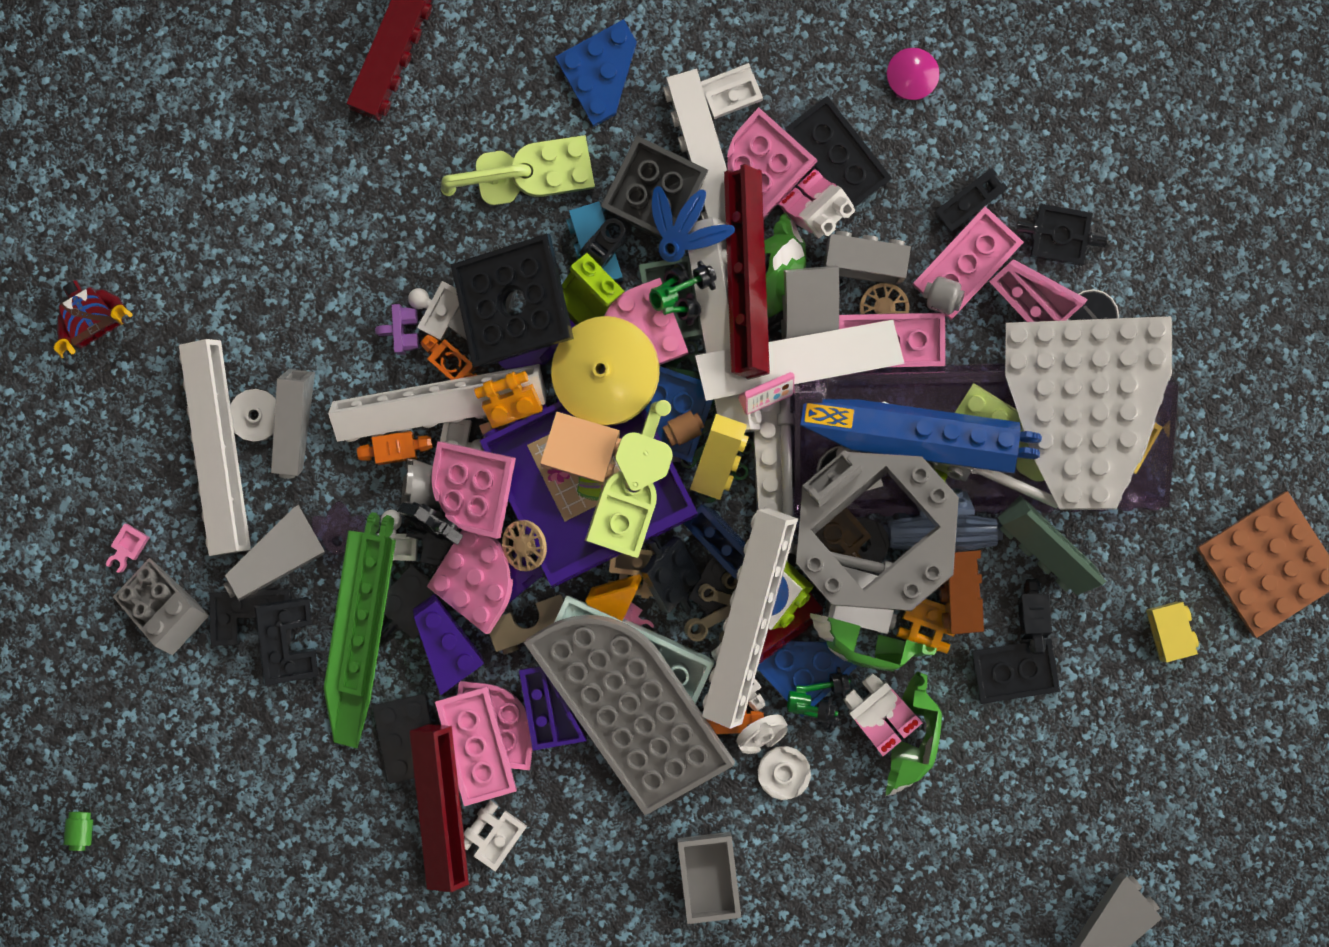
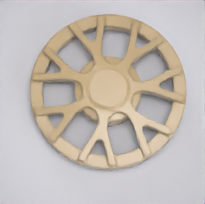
[860,283,909,314]
[502,520,547,571]

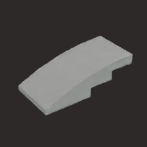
[781,266,839,340]

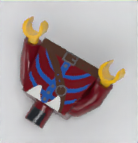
[54,280,133,359]

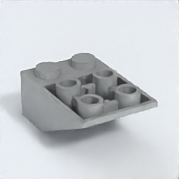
[113,558,209,655]

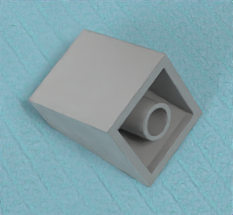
[824,566,897,634]

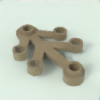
[684,572,738,642]

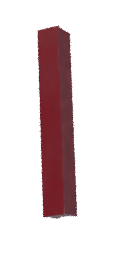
[724,164,770,380]

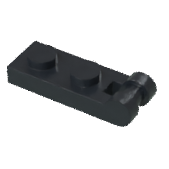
[934,168,1008,233]

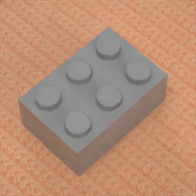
[823,231,911,286]
[677,832,741,924]

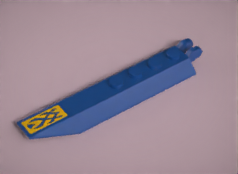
[800,399,1042,474]

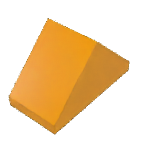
[586,574,642,621]

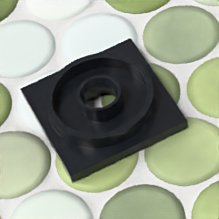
[451,233,574,368]

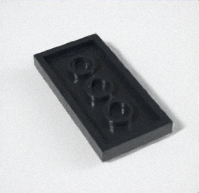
[785,96,892,208]

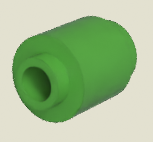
[63,812,93,851]

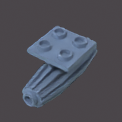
[888,488,1003,552]

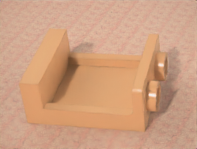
[540,412,621,485]

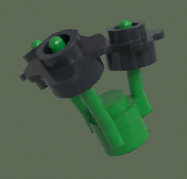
[649,261,717,325]
[787,667,850,733]

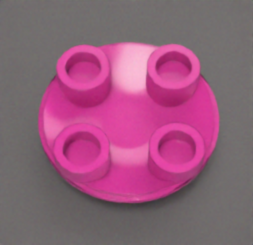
[887,48,939,100]

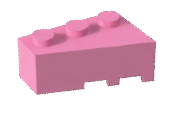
[989,259,1088,322]

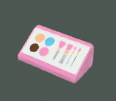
[738,372,795,414]

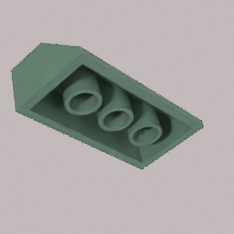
[998,495,1106,595]

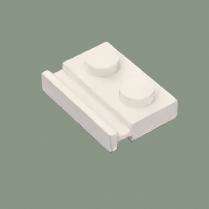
[701,63,763,119]

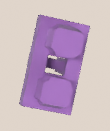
[375,304,419,355]

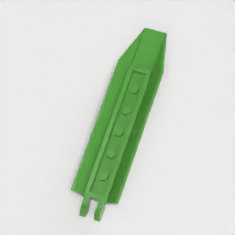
[324,512,396,748]

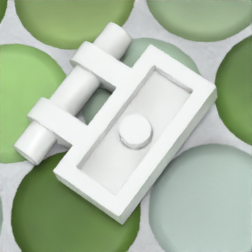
[464,800,527,872]

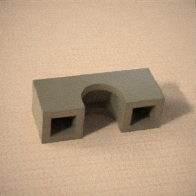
[489,594,564,655]

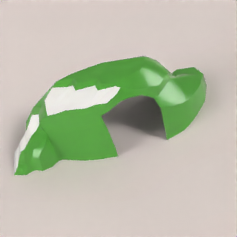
[764,212,806,318]
[810,613,937,671]
[886,671,942,796]

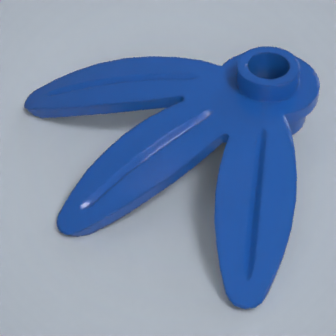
[652,186,735,262]

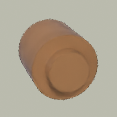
[662,411,704,446]

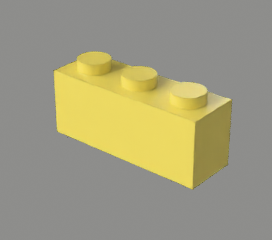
[690,414,748,500]

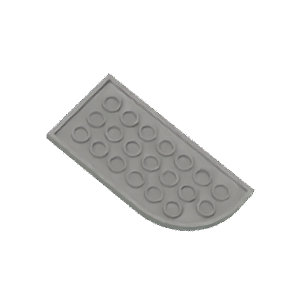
[524,615,735,816]

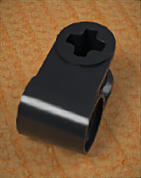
[579,218,626,268]

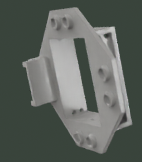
[796,450,959,611]

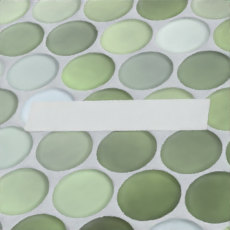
[695,320,905,401]

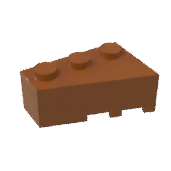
[939,550,984,634]

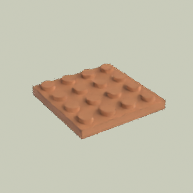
[1196,491,1329,638]

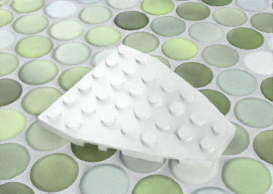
[1005,316,1172,510]

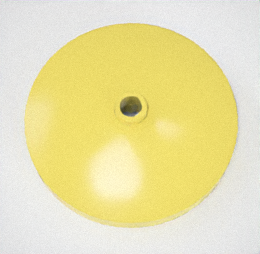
[551,316,660,426]

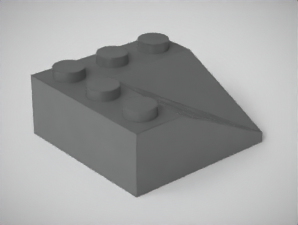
[601,135,708,247]

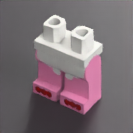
[778,169,855,239]
[843,673,923,756]

